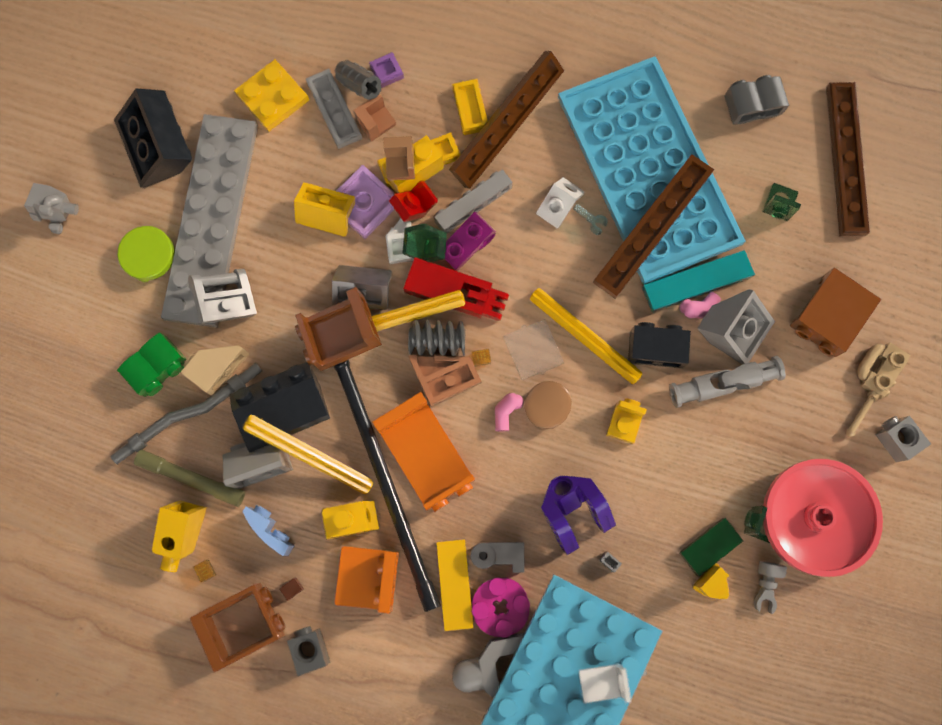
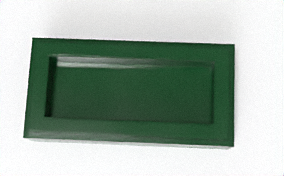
[679,518,743,577]

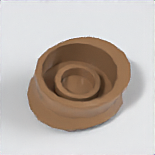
[524,381,572,429]

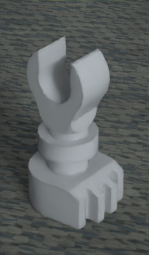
[753,561,787,614]

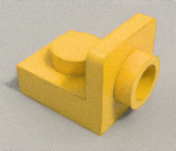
[606,398,647,444]

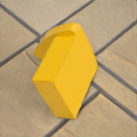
[692,564,729,599]

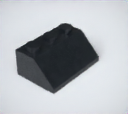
[114,88,192,188]
[229,362,330,453]

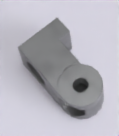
[471,542,524,573]

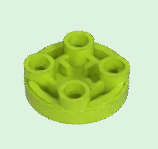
[117,226,175,282]

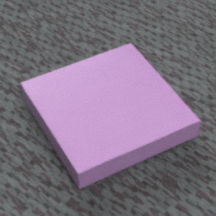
[336,165,395,239]

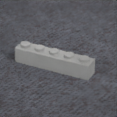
[434,169,513,235]

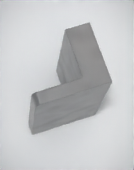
[332,265,392,310]

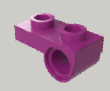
[438,211,496,270]

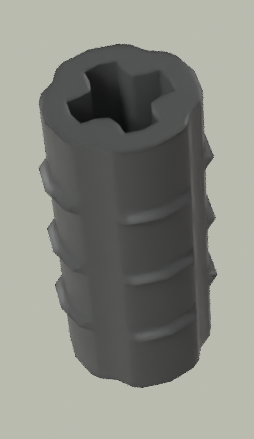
[335,60,382,100]

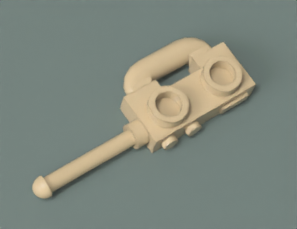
[845,342,911,437]

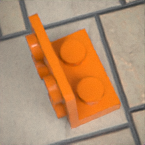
[335,546,399,614]

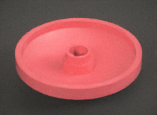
[763,459,883,577]

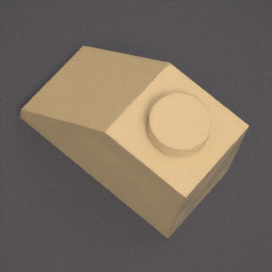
[180,345,249,396]

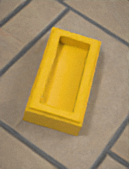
[452,79,488,136]

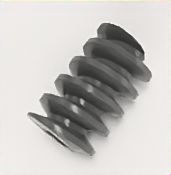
[408,320,466,356]

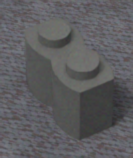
[724,75,789,124]

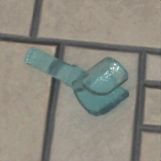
[573,204,608,235]

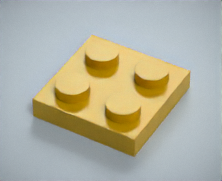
[234,59,309,132]

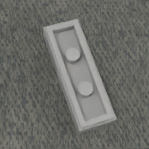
[305,69,362,149]

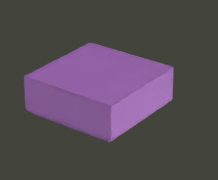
[369,52,404,88]

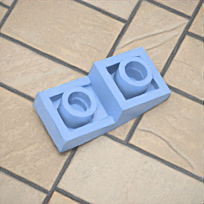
[242,505,295,556]

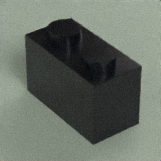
[628,322,691,369]

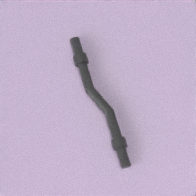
[110,363,262,465]

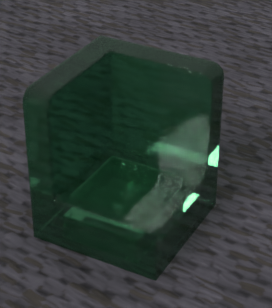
[402,224,447,262]

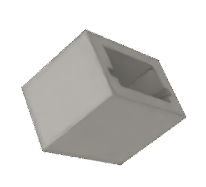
[599,552,622,573]

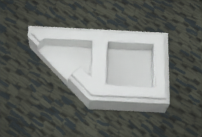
[386,218,416,264]

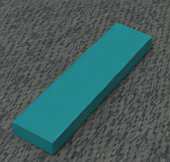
[642,250,755,312]

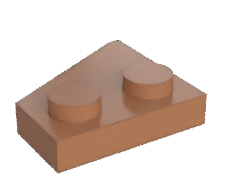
[408,355,482,406]

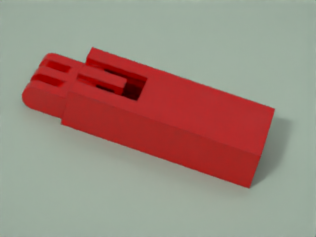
[403,257,509,321]

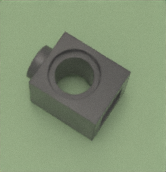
[287,626,330,676]

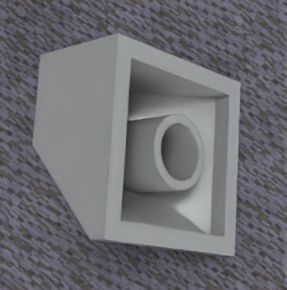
[698,289,775,365]

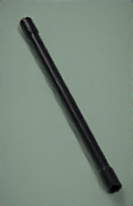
[334,360,441,612]

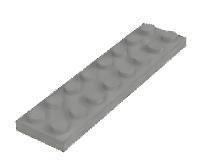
[161,114,258,328]

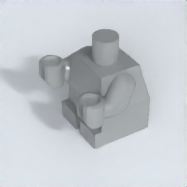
[24,183,79,234]

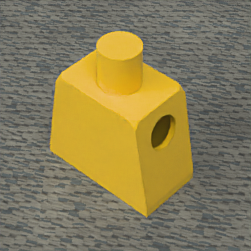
[152,500,207,572]
[321,501,379,540]

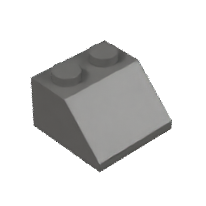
[223,443,293,489]

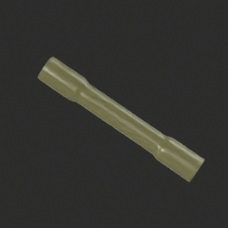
[134,449,246,507]

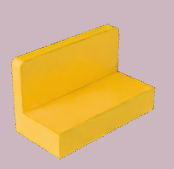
[294,182,355,237]

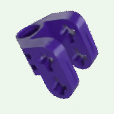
[541,475,616,555]

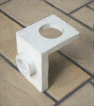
[536,177,585,228]
[579,664,631,703]

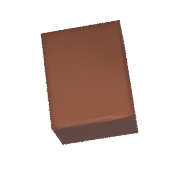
[279,577,304,601]

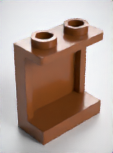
[790,267,882,357]
[295,287,382,371]

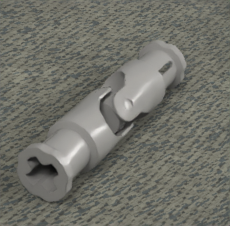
[669,356,786,408]

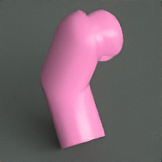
[679,292,721,319]
[495,393,523,432]

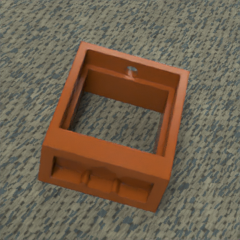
[190,583,286,673]

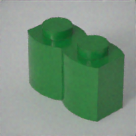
[117,333,187,397]

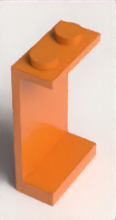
[373,392,475,512]

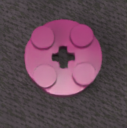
[472,578,530,638]

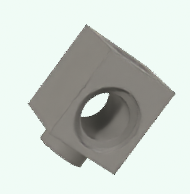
[875,416,931,462]

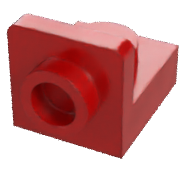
[389,181,438,222]

